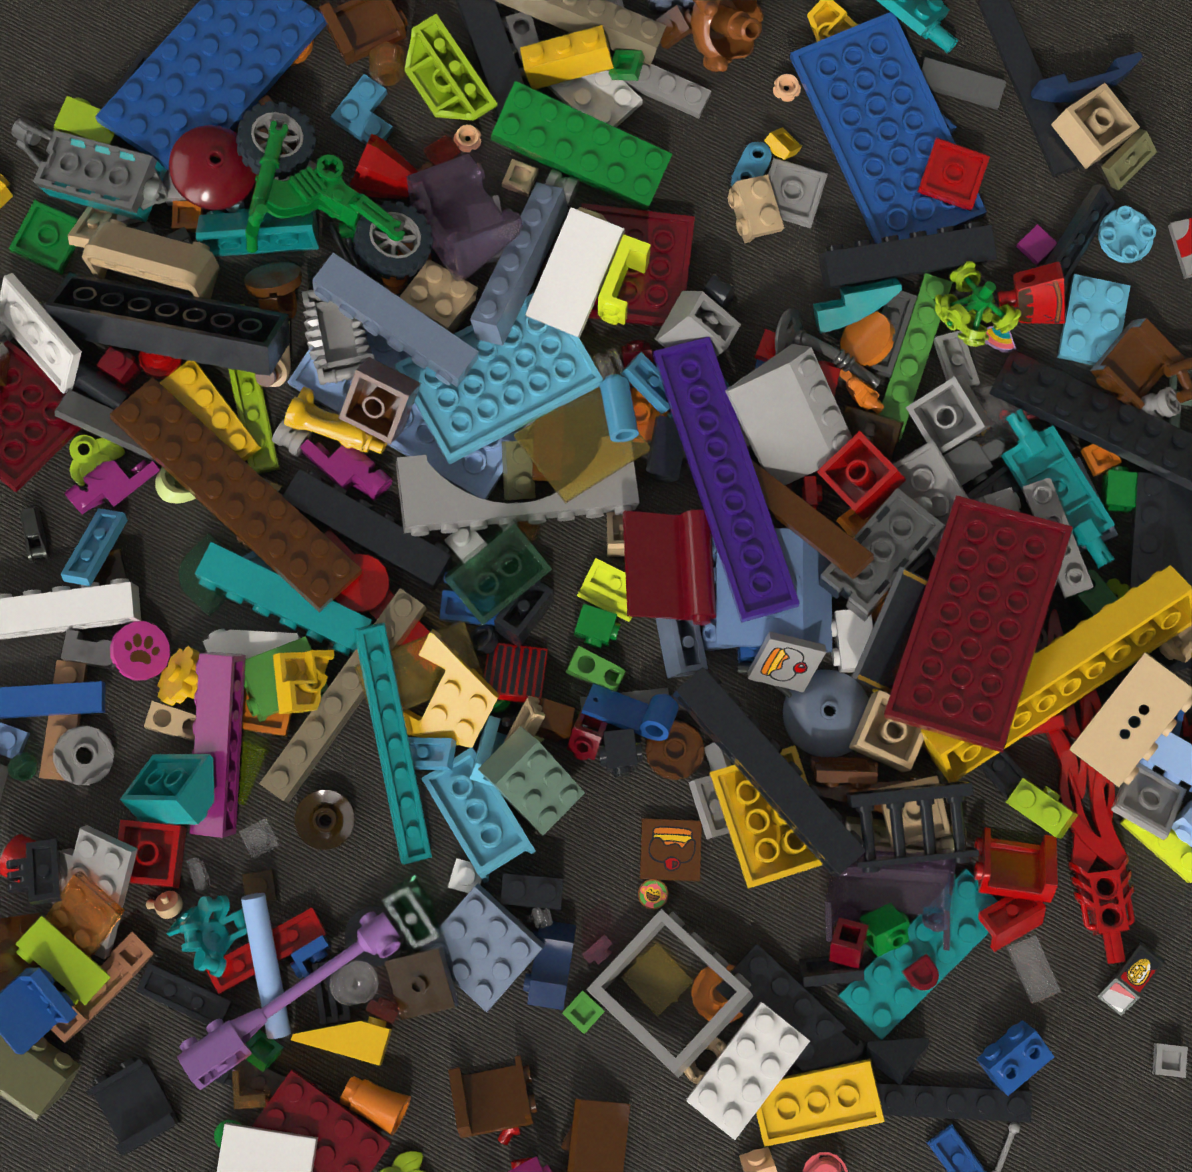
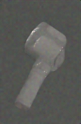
[518,908,553,928]

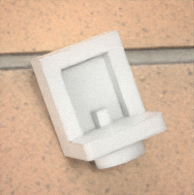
[445,527,495,574]

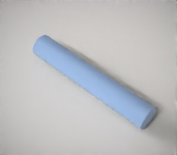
[241,893,291,1039]

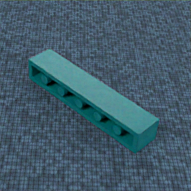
[195,542,372,656]

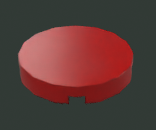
[335,554,390,613]

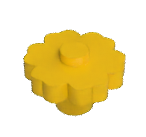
[158,646,200,706]

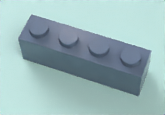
[656,618,708,679]

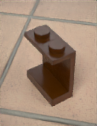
[448,1055,537,1138]

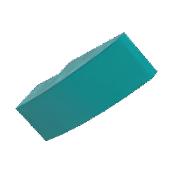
[813,277,902,333]

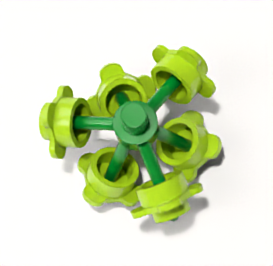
[935,261,1022,347]

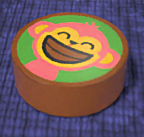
[638,879,668,910]

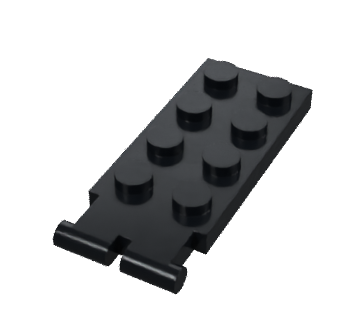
[715,944,866,1073]

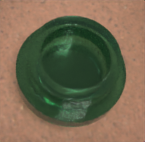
[7,752,38,781]

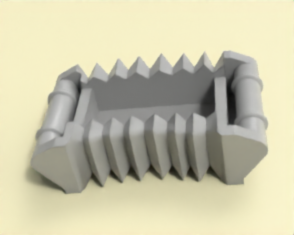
[302,289,375,385]

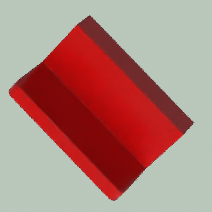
[978,897,1046,952]

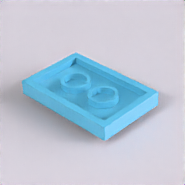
[1057,274,1130,366]

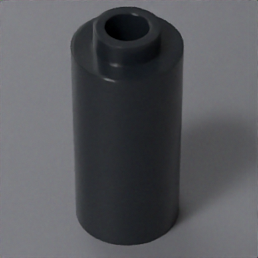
[73,361,134,410]

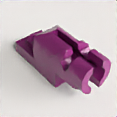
[300,439,393,501]
[64,460,160,515]

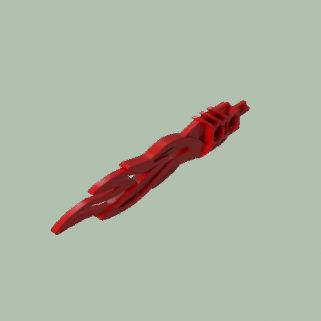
[1046,609,1135,964]

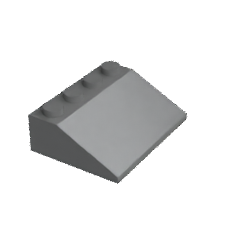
[725,344,852,485]

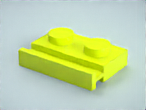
[577,558,633,622]

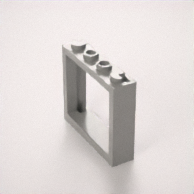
[586,909,753,1078]

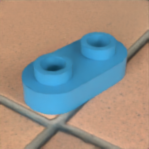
[731,142,772,187]

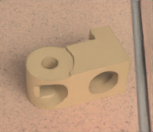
[144,701,196,742]

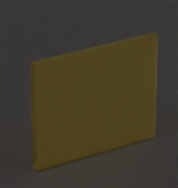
[514,386,650,504]

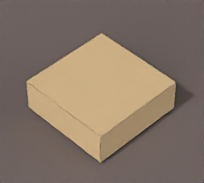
[502,159,539,197]

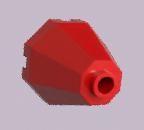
[349,134,421,200]

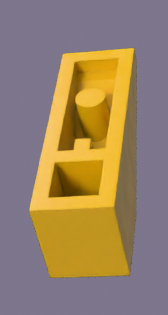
[291,1016,392,1065]

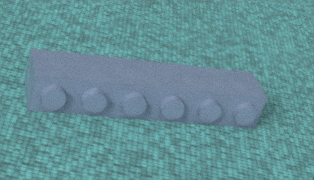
[470,182,568,346]
[313,253,479,387]

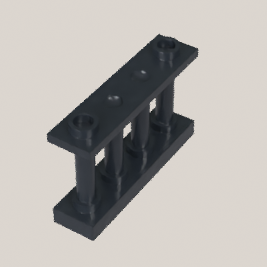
[846,780,979,873]

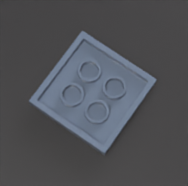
[420,883,546,1012]

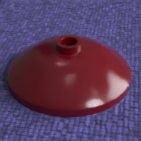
[169,125,256,210]

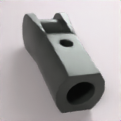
[19,507,50,563]

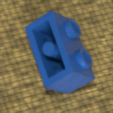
[976,1020,1054,1096]

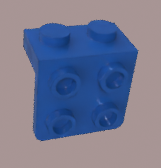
[0,968,78,1055]

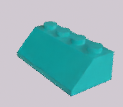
[196,209,319,257]

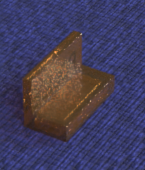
[232,1066,270,1109]

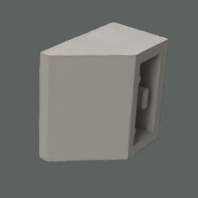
[655,291,741,357]

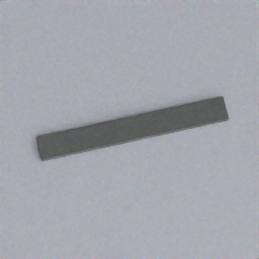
[55,390,282,493]

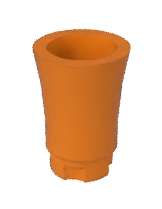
[340,1076,411,1136]

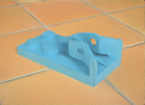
[421,747,536,883]

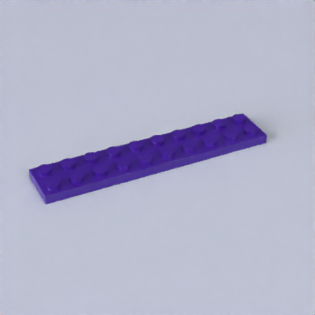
[653,337,800,623]

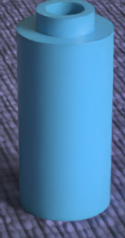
[600,374,639,442]

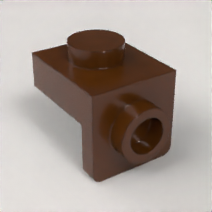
[655,5,693,49]

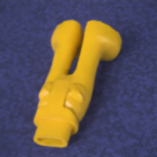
[284,386,387,454]

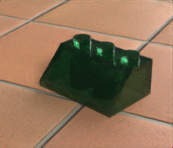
[445,519,552,626]

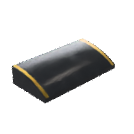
[852,567,928,694]

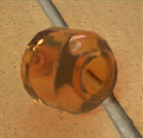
[369,42,406,86]

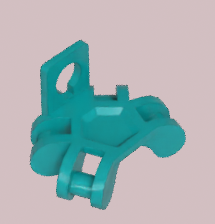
[166,895,247,977]

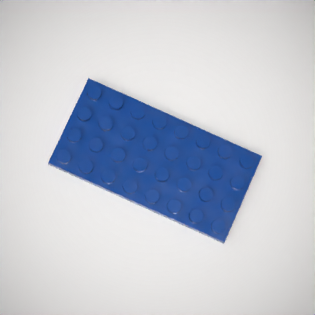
[95,0,327,170]
[790,12,987,244]

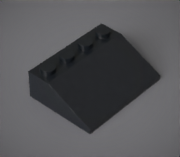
[1127,472,1192,590]

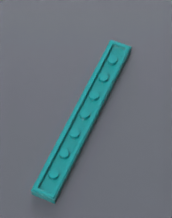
[353,623,432,865]

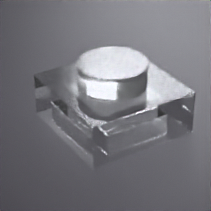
[239,818,280,859]

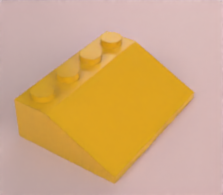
[709,745,822,889]

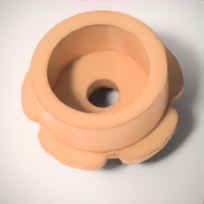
[773,74,801,102]
[454,125,481,152]

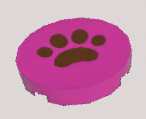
[110,621,170,681]

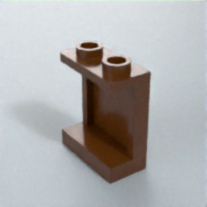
[319,0,408,66]
[1090,318,1184,409]

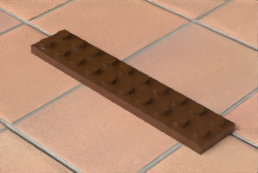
[110,378,362,613]

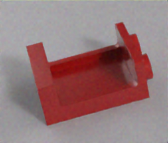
[974,827,1058,903]

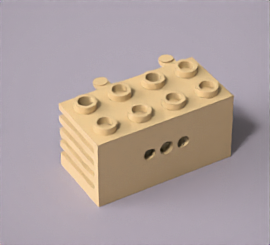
[1069,652,1192,787]

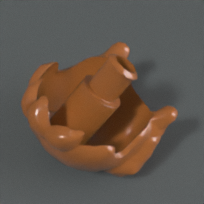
[691,0,764,72]

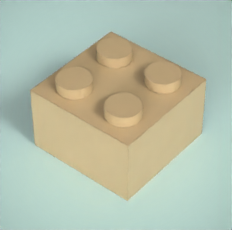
[1051,83,1140,169]
[399,259,478,334]
[849,690,924,773]

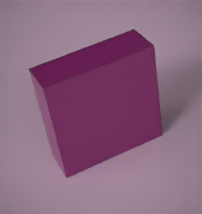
[1016,224,1057,266]

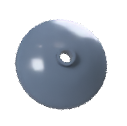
[782,670,869,757]

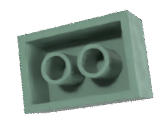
[478,726,585,835]

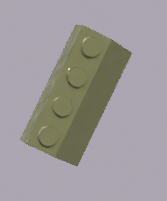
[0,1035,81,1120]

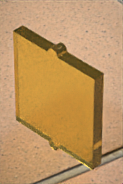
[621,943,693,1017]

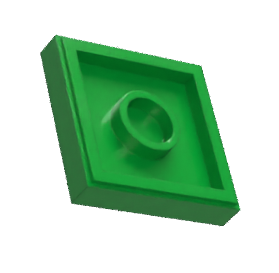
[9,200,79,275]

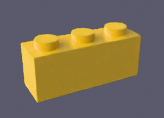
[520,25,614,90]

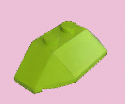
[405,14,498,121]

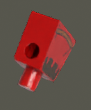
[997,262,1065,324]

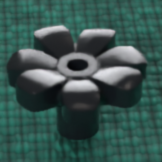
[493,704,522,731]

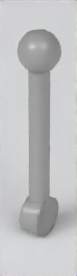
[991,1122,1020,1172]

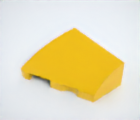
[807,0,858,42]
[273,650,334,714]

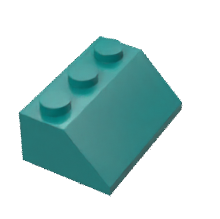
[120,754,214,825]

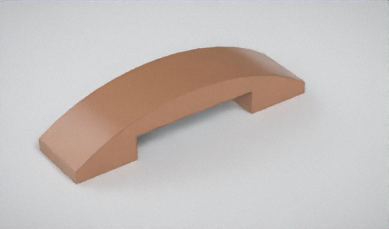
[51,932,154,1043]

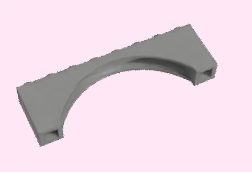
[396,437,640,536]

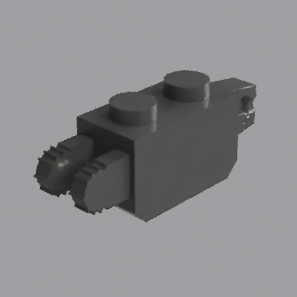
[944,439,1005,488]

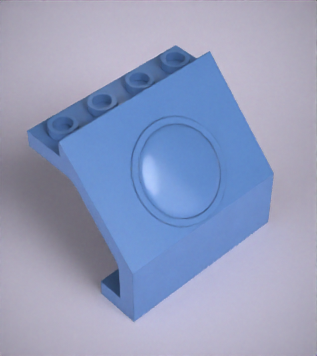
[702,528,832,653]

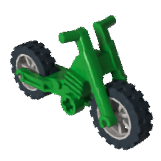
[236,101,433,280]

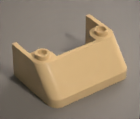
[82,219,220,299]

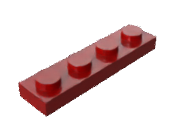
[206,907,327,994]

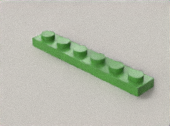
[879,273,953,442]

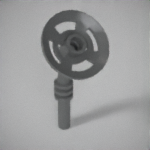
[775,308,881,389]

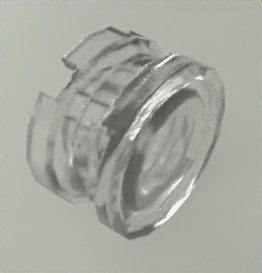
[592,347,624,380]
[330,961,379,1006]

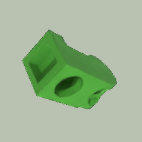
[565,646,626,692]

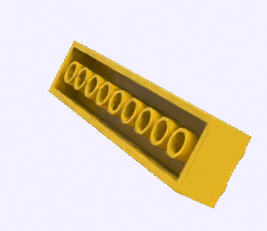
[921,565,1192,782]

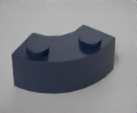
[523,920,576,1010]

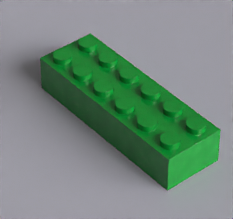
[491,81,672,211]

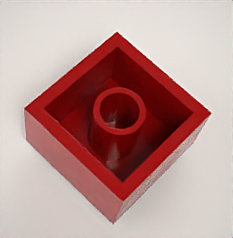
[817,431,906,520]
[118,820,187,888]

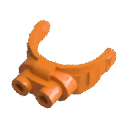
[839,368,884,414]

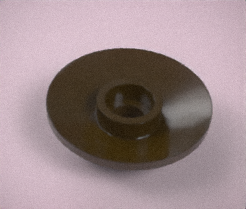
[294,790,355,850]

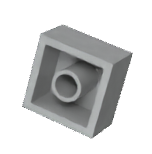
[906,375,993,455]

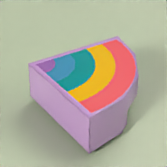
[985,326,1016,353]

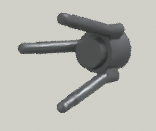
[11,117,53,168]

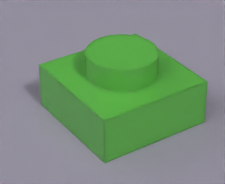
[562,990,605,1034]

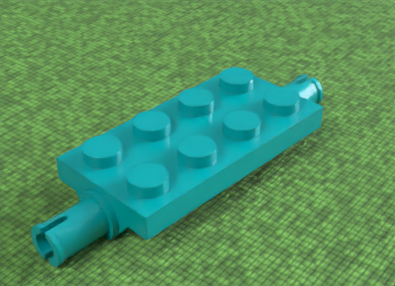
[877,0,959,54]
[1001,409,1115,569]

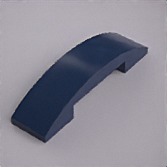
[1031,52,1143,103]

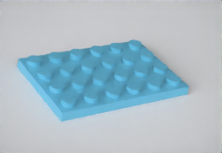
[394,293,604,465]

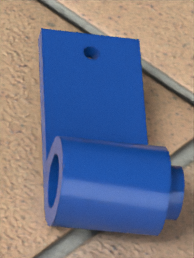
[581,683,679,741]

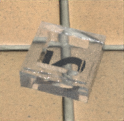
[186,857,211,891]

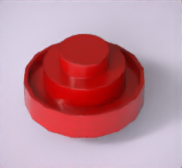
[139,351,183,379]

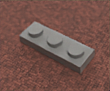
[623,63,711,119]

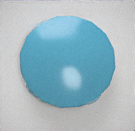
[1098,206,1156,263]

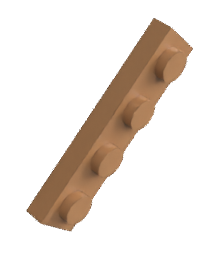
[39,660,88,781]

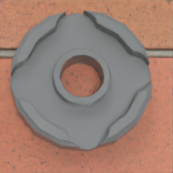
[53,726,114,785]

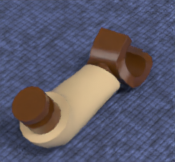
[255,291,297,387]

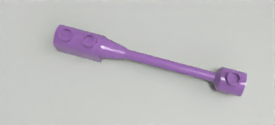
[177,911,400,1090]

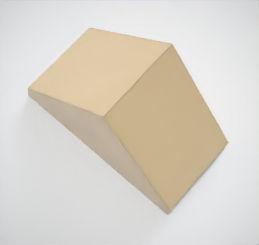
[607,512,625,557]

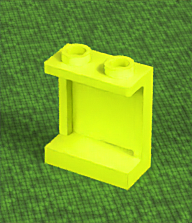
[598,234,651,325]

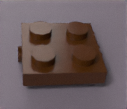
[810,756,878,788]

